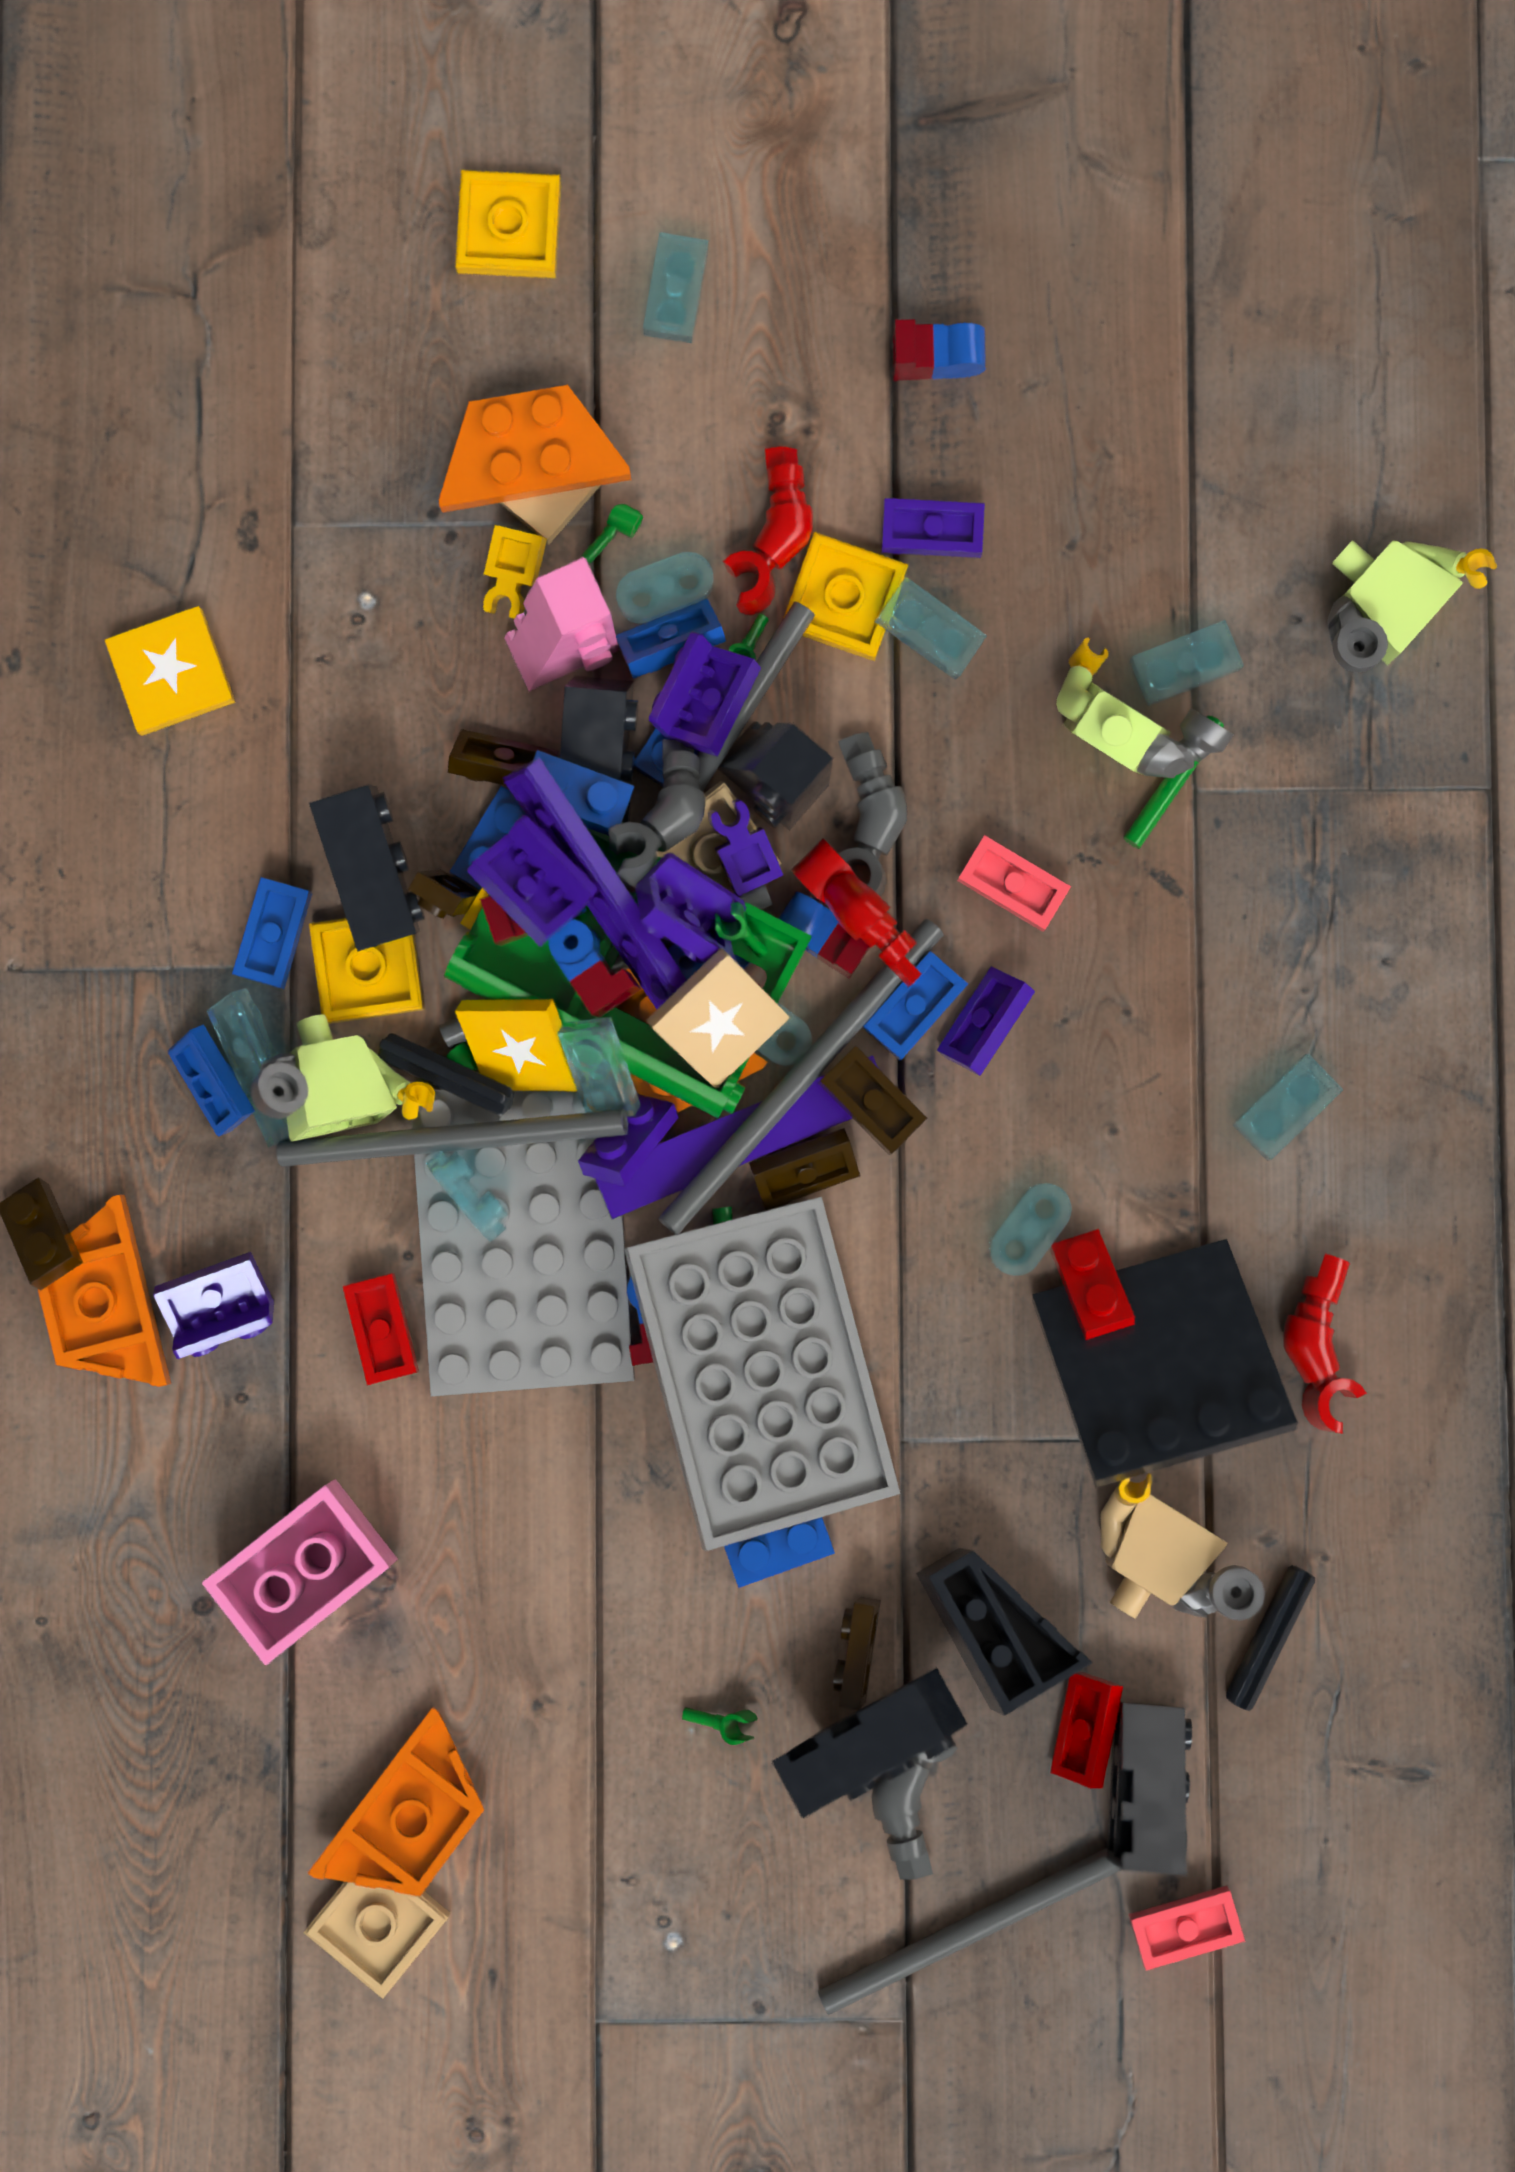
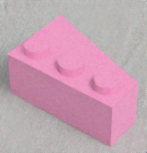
[505,557,619,691]

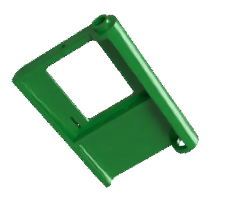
[444,828,812,1118]

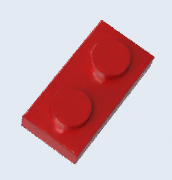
[1051,1229,1135,1340]
[342,1273,419,1385]
[1050,1672,1123,1789]

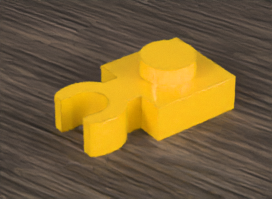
[483,525,547,619]

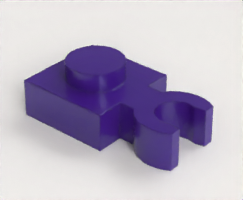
[708,798,784,896]

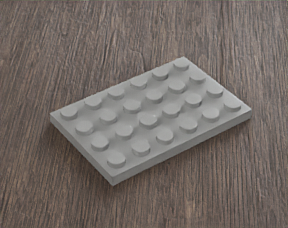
[412,1077,635,1397]
[624,1197,900,1551]

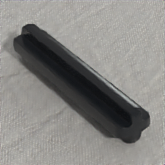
[378,1033,515,1115]
[1226,1565,1315,1711]

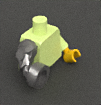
[1327,540,1497,673]
[1056,637,1234,778]
[251,1015,435,1142]

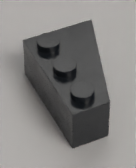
[560,676,638,824]
[718,721,833,831]
[309,785,425,952]
[916,1548,1093,1716]
[772,1668,968,1819]
[1107,1702,1192,1876]

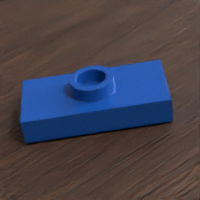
[168,1024,255,1137]

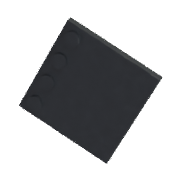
[1032,1239,1298,1488]

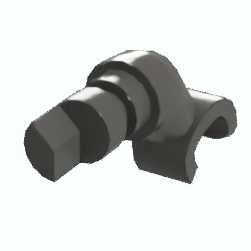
[838,732,907,896]
[609,739,706,893]
[872,1745,958,1880]

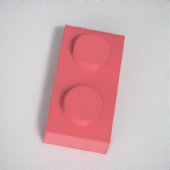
[957,835,1071,932]
[1128,1885,1245,1971]

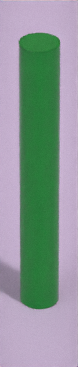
[1123,715,1224,849]

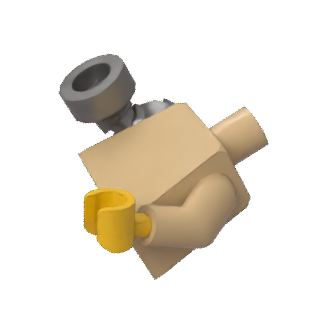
[1101,1473,1265,1621]

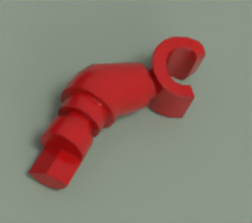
[723,446,813,616]
[791,838,922,987]
[1283,1253,1367,1434]

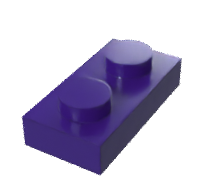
[881,498,985,558]
[937,966,1035,1076]
[578,1092,679,1187]

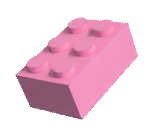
[202,1479,398,1666]

